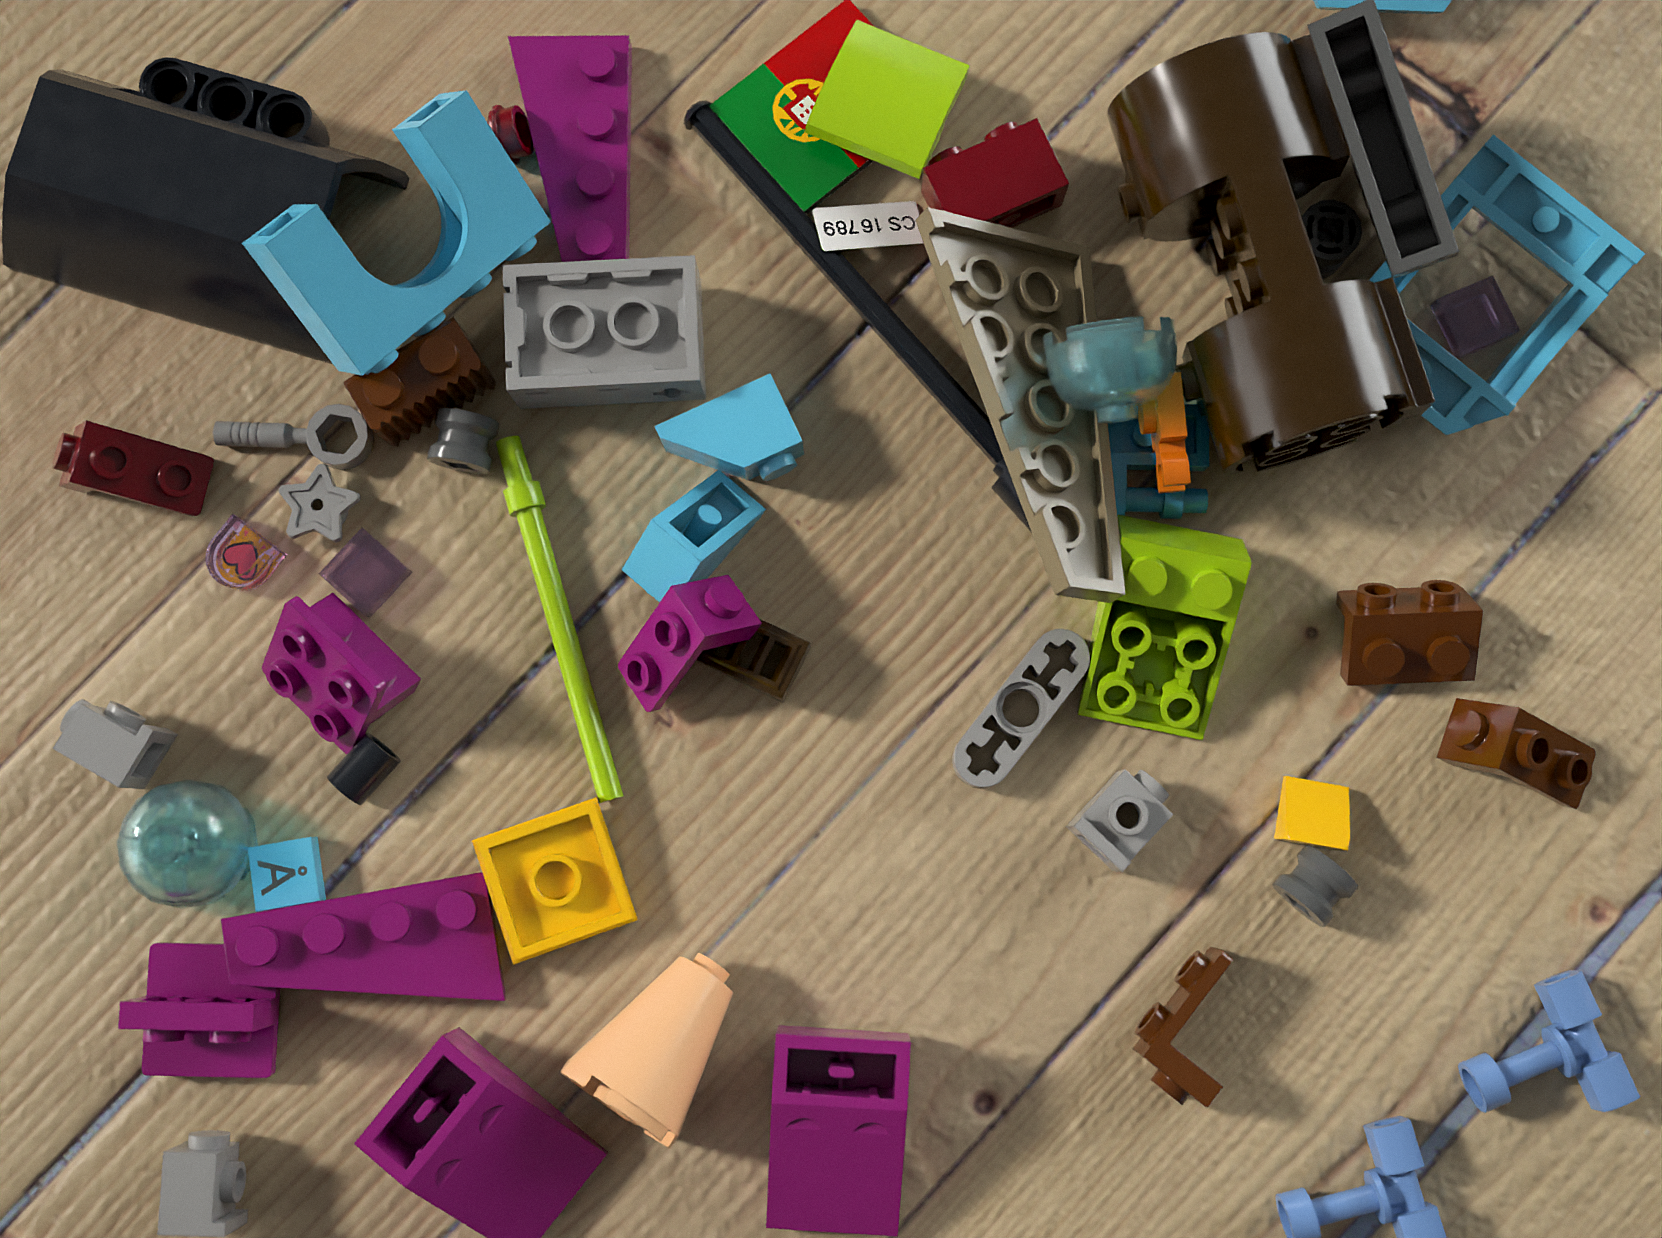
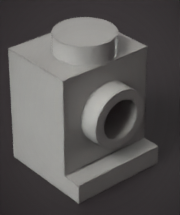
[53,699,178,789]
[1066,769,1173,872]
[157,1130,248,1237]

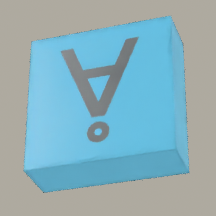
[247,837,326,912]

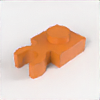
[1138,372,1191,494]

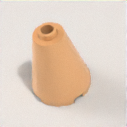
[560,953,733,1149]

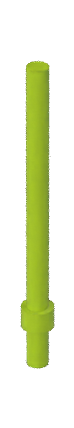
[496,435,624,804]

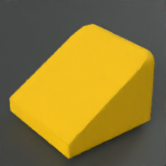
[1274,776,1350,851]

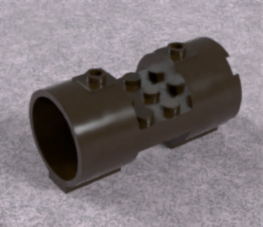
[1107,32,1435,476]

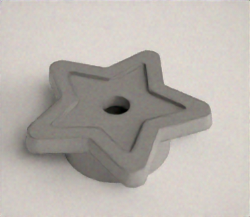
[279,464,361,543]

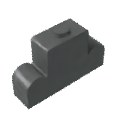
[1308,0,1459,279]

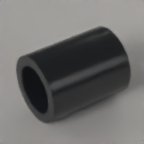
[327,733,401,805]

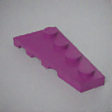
[508,35,632,262]

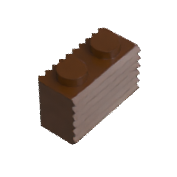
[343,317,496,447]

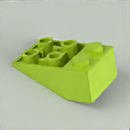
[1077,515,1252,740]

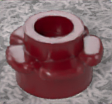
[487,104,534,165]

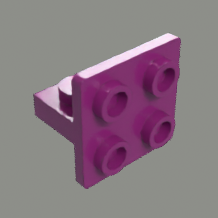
[262,592,421,754]
[118,942,280,1078]

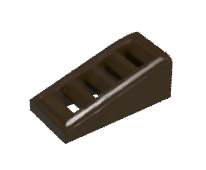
[696,619,811,703]

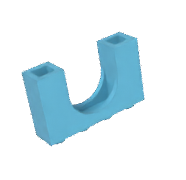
[242,90,551,376]

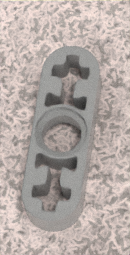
[952,629,1090,788]

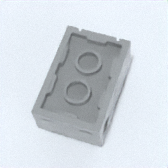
[503,255,706,409]

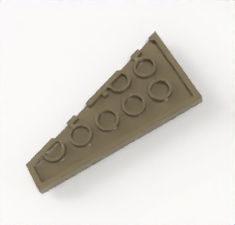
[915,207,1125,603]

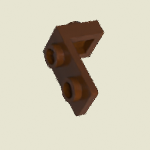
[1436,698,1596,809]
[1132,947,1233,1108]

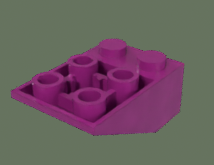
[766,1025,911,1237]
[354,1027,609,1238]

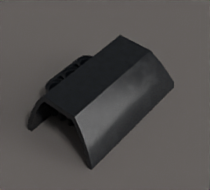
[2,57,410,364]

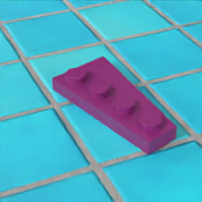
[221,872,506,1001]

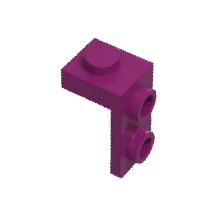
[618,575,762,712]

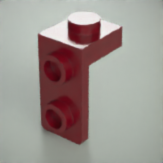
[52,420,214,517]

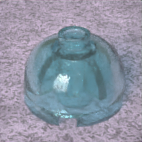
[1043,317,1177,424]
[116,779,258,909]

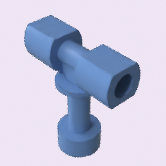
[1458,970,1640,1113]
[1276,1116,1446,1238]

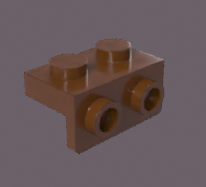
[1336,580,1483,686]

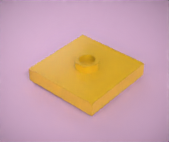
[472,797,638,965]

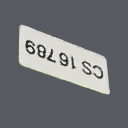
[812,201,924,251]

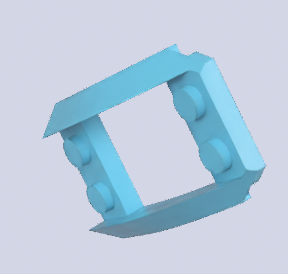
[1370,135,1645,435]

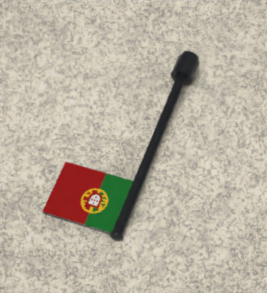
[684,0,1032,533]

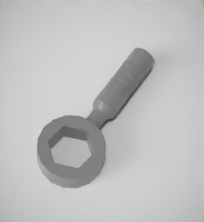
[213,404,374,470]

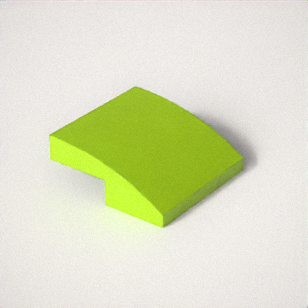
[805,20,970,179]

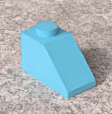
[654,373,804,481]
[622,470,766,602]

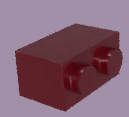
[921,118,1069,228]

